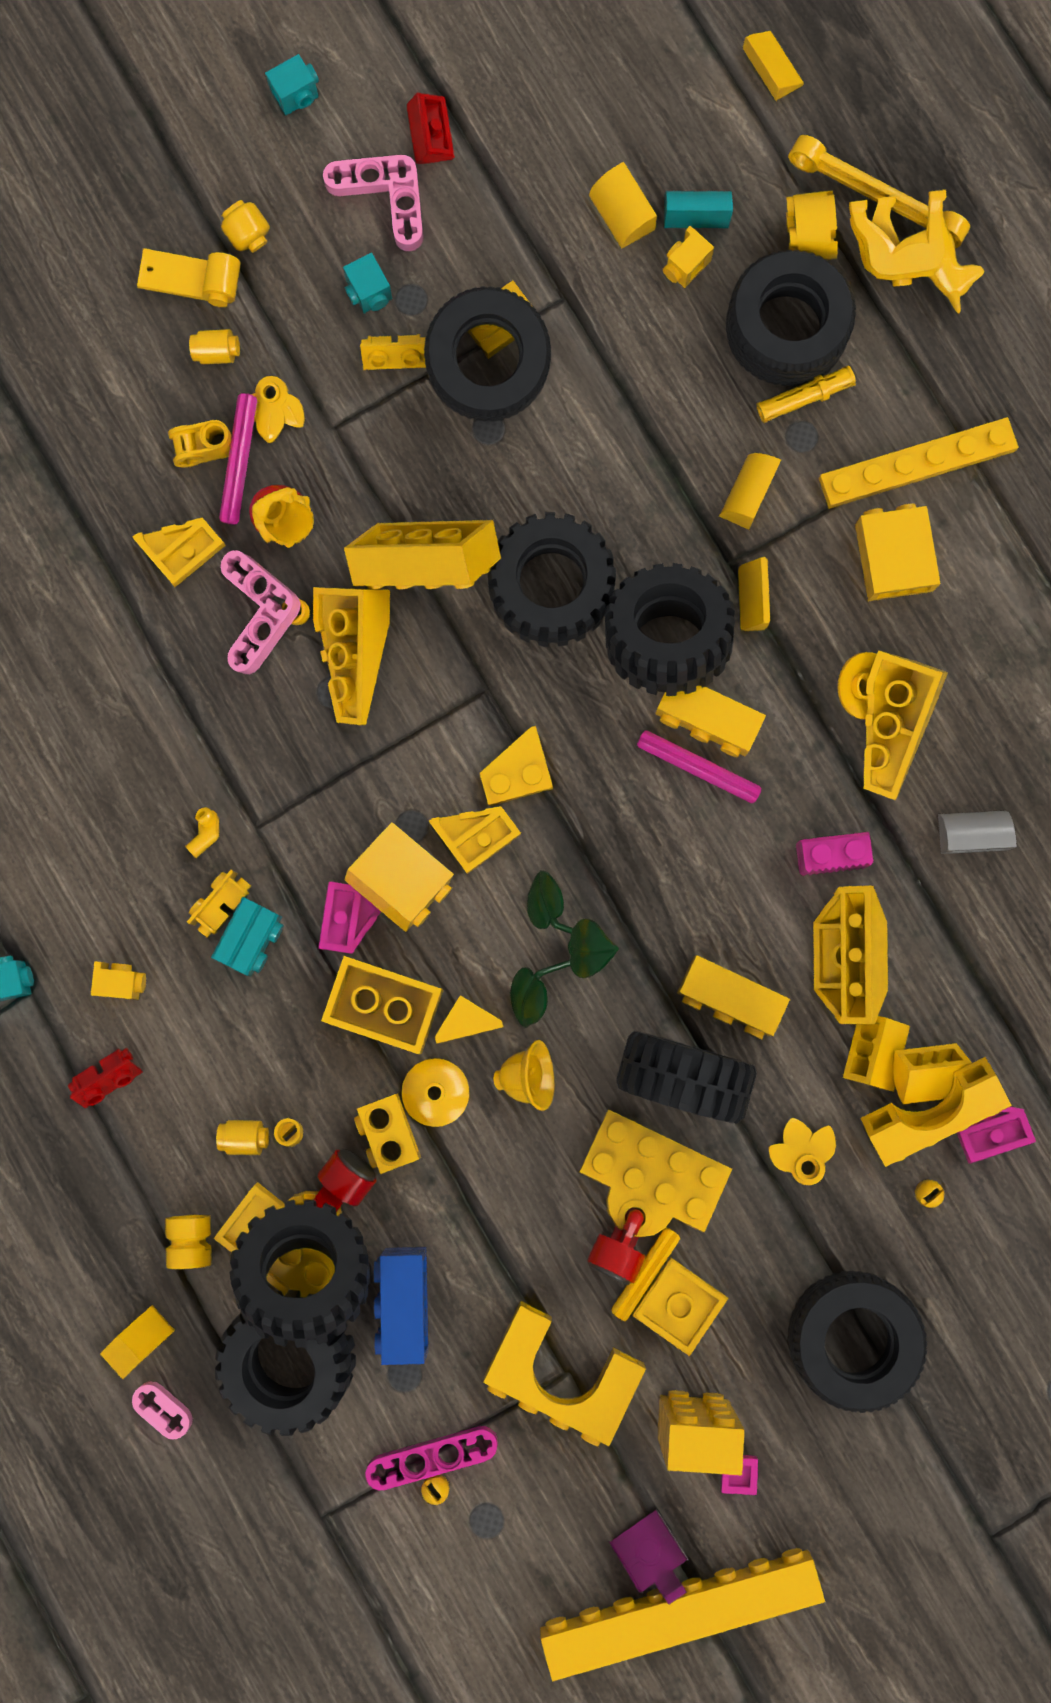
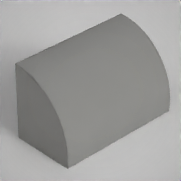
[938,811,1017,854]

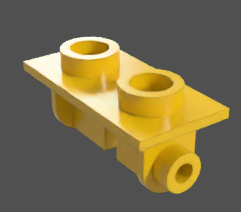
[360,334,426,370]
[187,870,251,938]

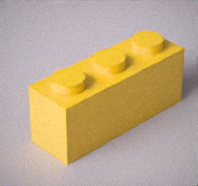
[655,685,766,757]
[677,955,790,1040]

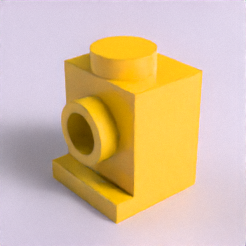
[663,226,714,288]
[91,961,146,1000]

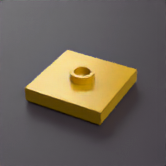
[632,1257,729,1356]

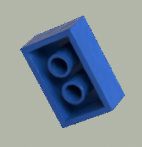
[374,1247,428,1365]

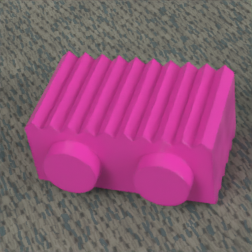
[796,832,873,876]

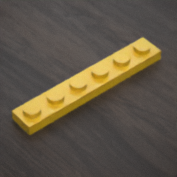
[819,417,1019,509]

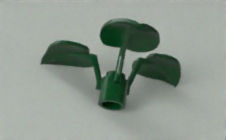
[510,870,619,1028]

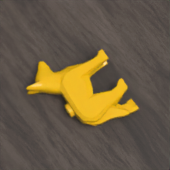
[849,189,984,313]

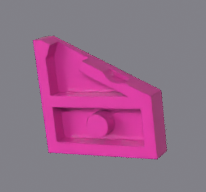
[318,882,381,954]
[957,1107,1036,1164]

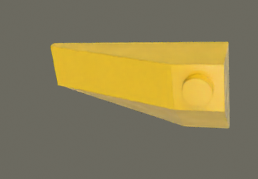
[313,587,390,725]
[863,651,948,800]

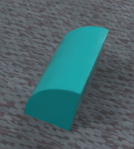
[664,191,733,228]

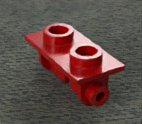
[68,1048,143,1108]

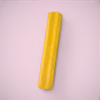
[611,1227,680,1321]

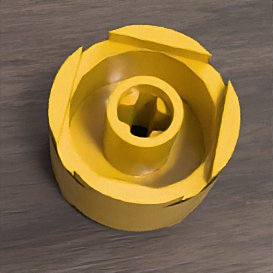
[786,190,838,260]

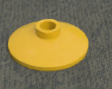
[838,652,877,719]
[402,1058,469,1127]

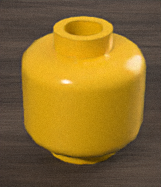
[221,200,270,253]

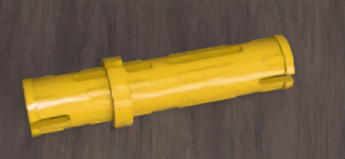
[756,365,856,423]

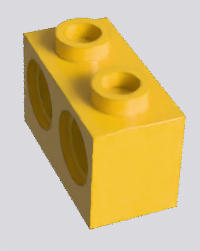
[354,1093,421,1174]

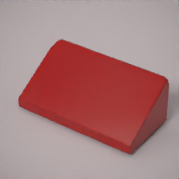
[407,92,455,164]

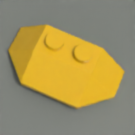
[813,885,888,1024]

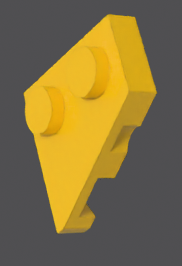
[132,517,226,587]
[480,726,553,806]
[429,806,521,874]

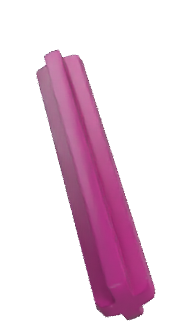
[219,393,257,525]
[637,730,762,803]

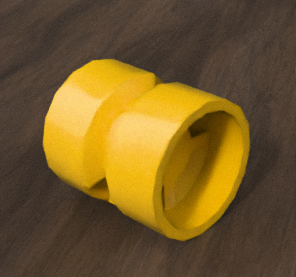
[165,1215,212,1269]

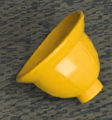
[493,1040,555,1111]

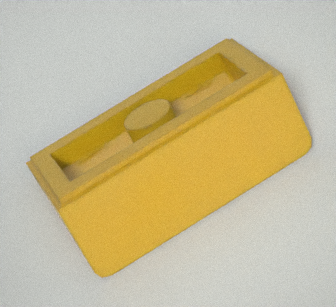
[743,31,804,101]
[738,557,770,631]

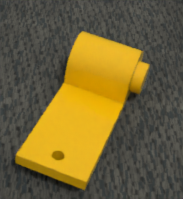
[137,248,241,307]

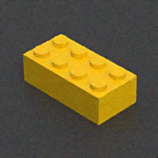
[344,520,501,590]
[657,1390,744,1475]

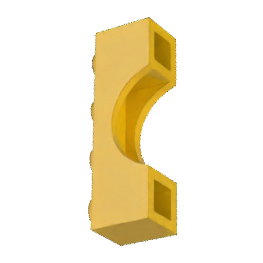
[860,1057,1012,1167]

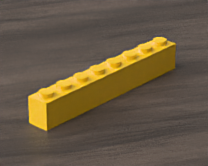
[540,1548,825,1682]

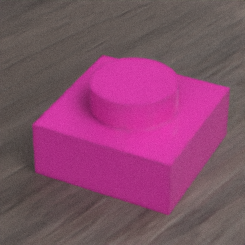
[720,1455,758,1495]

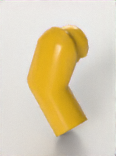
[185,807,219,858]

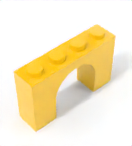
[483,1301,646,1446]

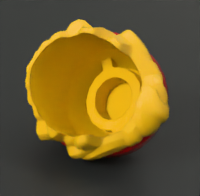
[249,485,314,548]

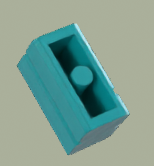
[211,897,284,977]

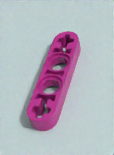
[365,1426,498,1491]

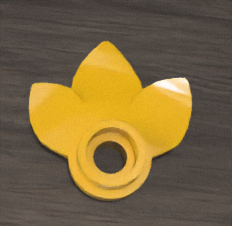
[251,376,305,443]
[768,1118,836,1185]

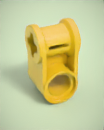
[168,420,232,467]

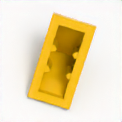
[435,995,504,1044]
[100,1305,175,1379]

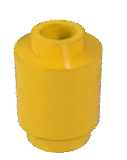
[189,329,240,365]
[216,1120,269,1155]

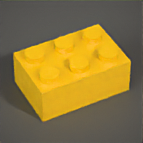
[321,956,443,1055]

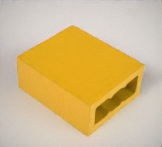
[855,503,941,601]
[344,822,454,932]

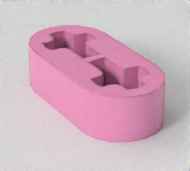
[132,1381,193,1439]

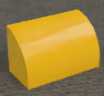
[589,162,657,249]
[719,453,781,530]
[843,1016,910,1092]
[893,1043,972,1104]

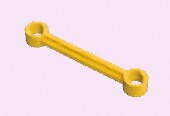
[788,135,970,248]

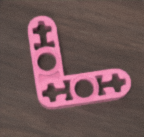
[323,155,423,251]
[221,550,301,674]

